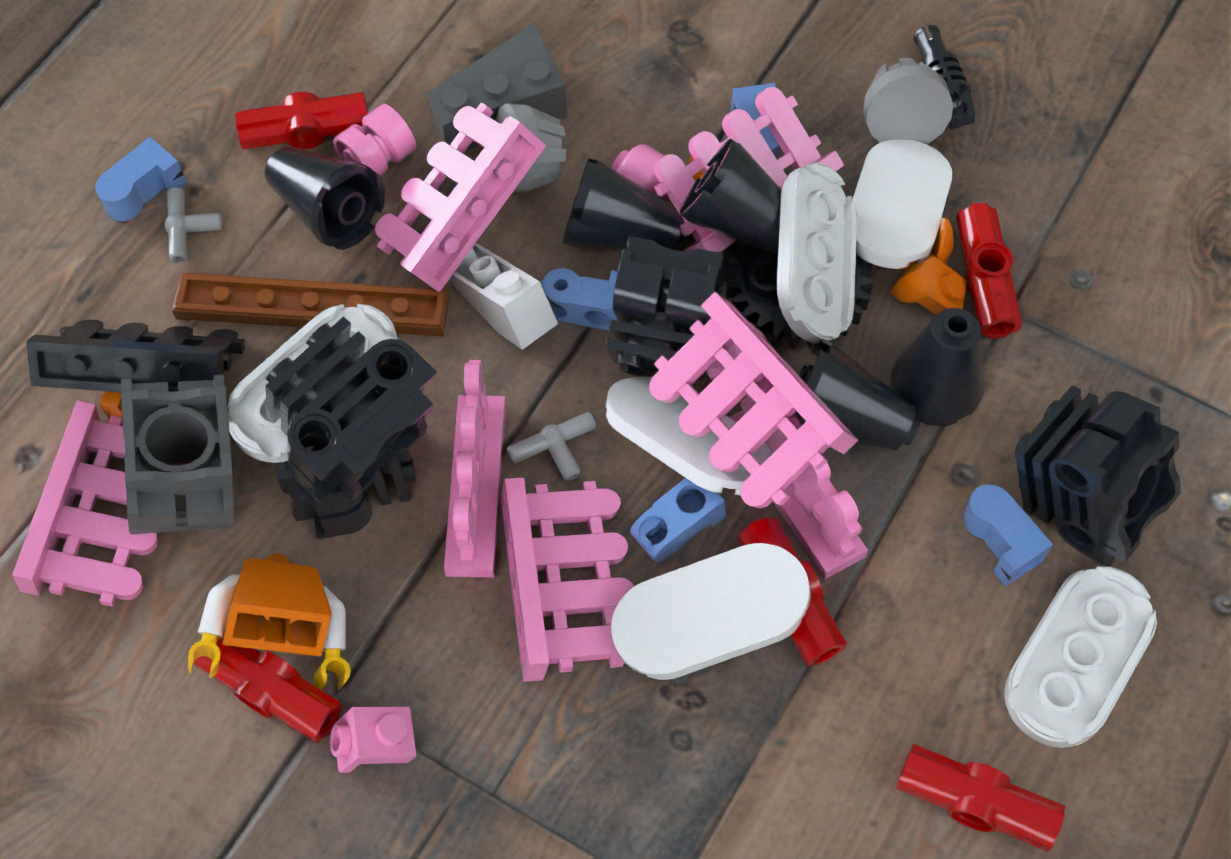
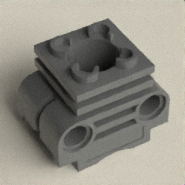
[121,375,234,534]

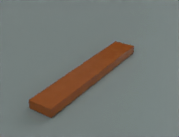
[172,272,450,337]

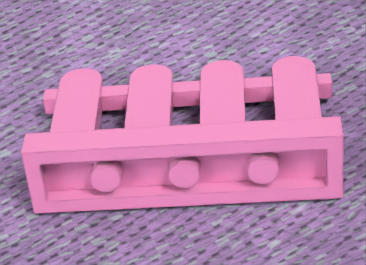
[654,87,844,252]
[375,103,546,292]
[649,292,858,508]
[444,360,506,578]
[729,377,868,580]
[12,400,183,607]
[500,478,634,682]

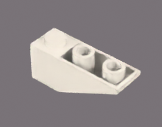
[449,243,558,350]

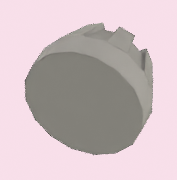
[863,58,953,144]
[495,103,567,193]

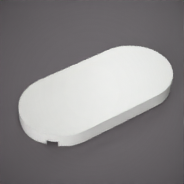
[853,139,952,269]
[777,163,857,344]
[227,304,398,462]
[605,377,773,495]
[611,543,811,680]
[1005,566,1157,748]

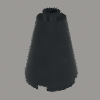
[680,139,782,256]
[265,147,385,250]
[562,158,687,250]
[891,308,985,426]
[794,339,920,451]

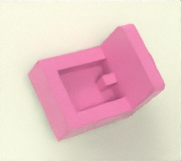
[330,707,417,773]

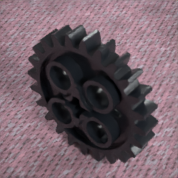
[725,241,874,350]

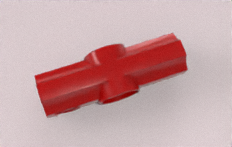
[235,91,368,150]
[956,203,1022,339]
[737,517,847,667]
[193,638,343,744]
[896,744,1065,852]

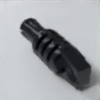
[913,25,975,129]

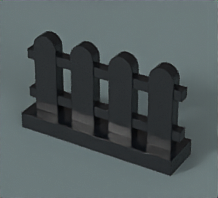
[26,320,245,393]

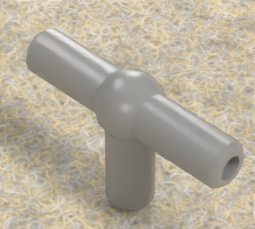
[164,187,223,264]
[506,412,597,481]

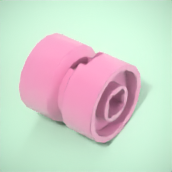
[333,104,417,176]

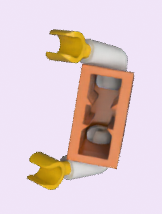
[187,553,351,690]

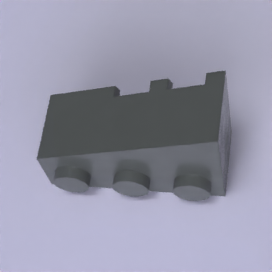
[428,23,567,151]

